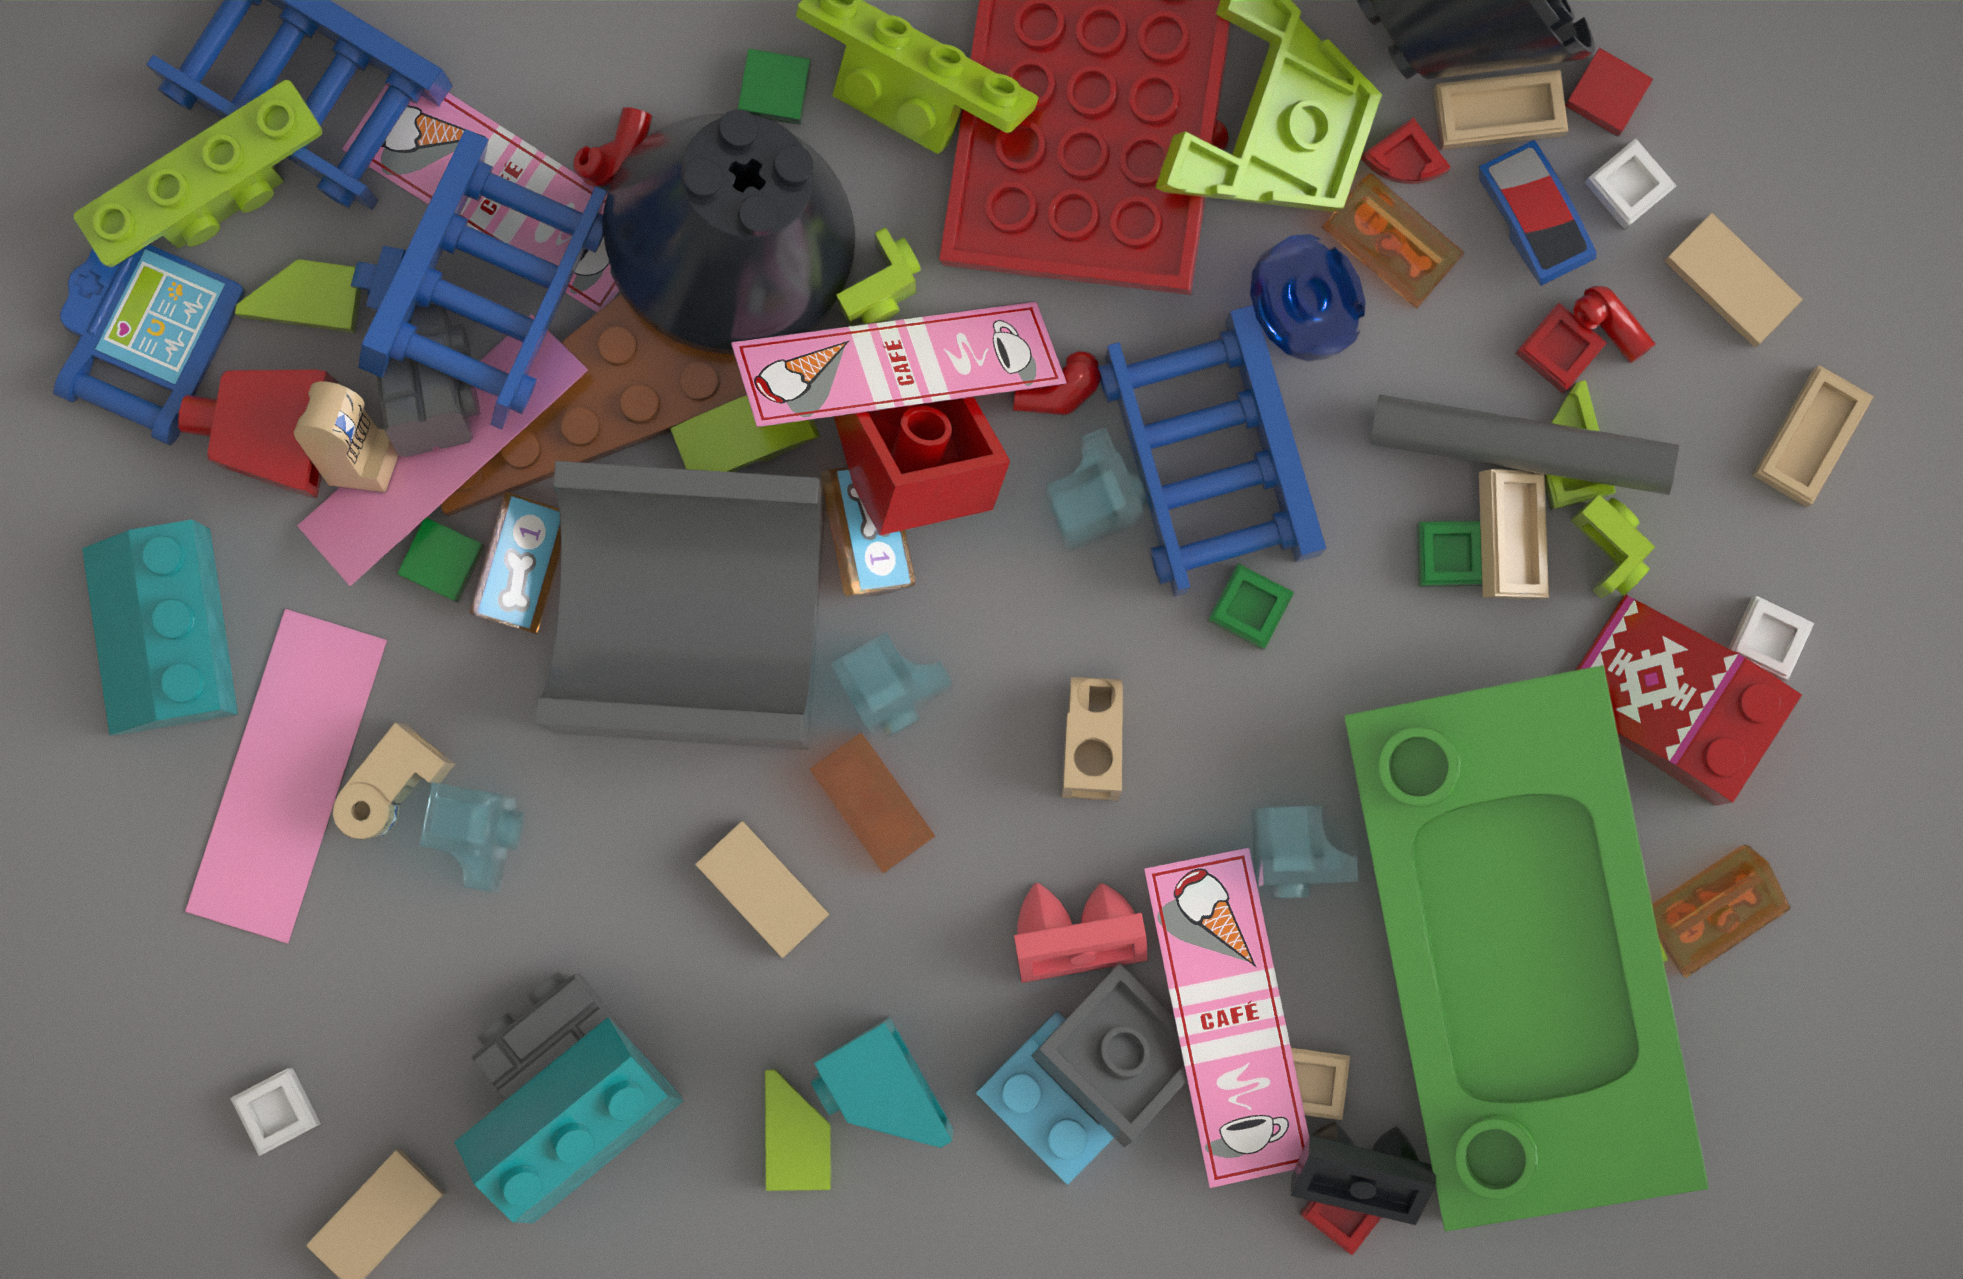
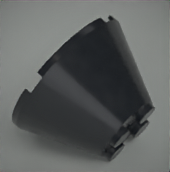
[1357,0,1595,80]
[602,110,855,354]

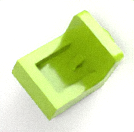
[836,227,921,326]
[1570,494,1655,599]

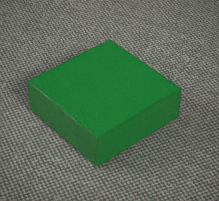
[738,49,811,125]
[397,518,485,603]
[1417,521,1482,587]
[1207,563,1295,650]

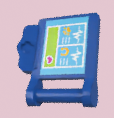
[53,244,245,445]

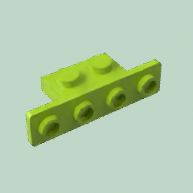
[795,0,1038,154]
[74,80,323,268]

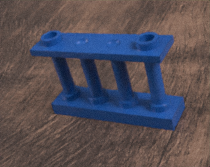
[146,0,453,210]
[358,129,607,430]
[1097,304,1327,597]

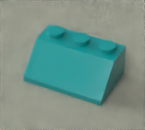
[82,519,238,736]
[454,1017,684,1224]
[811,1017,954,1148]

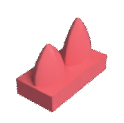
[1014,883,1148,983]

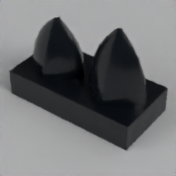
[1291,1122,1436,1225]

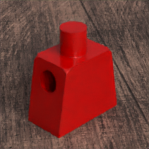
[178,369,338,499]

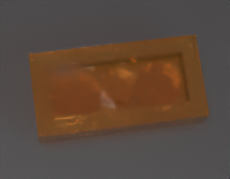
[809,732,936,874]

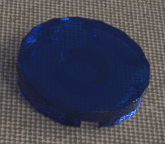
[1250,234,1366,362]

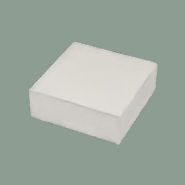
[1584,139,1676,230]
[1728,596,1814,682]
[230,1067,321,1156]

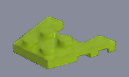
[1155,0,1382,212]

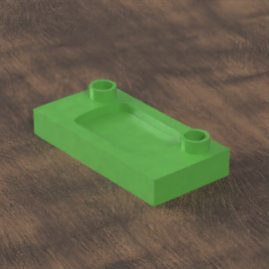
[1344,665,1709,1231]

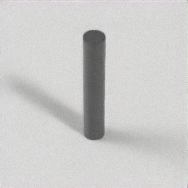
[1371,394,1679,495]

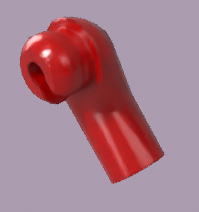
[573,107,653,187]
[1573,286,1656,364]
[1013,351,1101,415]

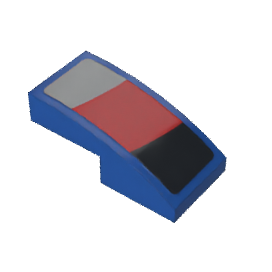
[1479,139,1597,286]

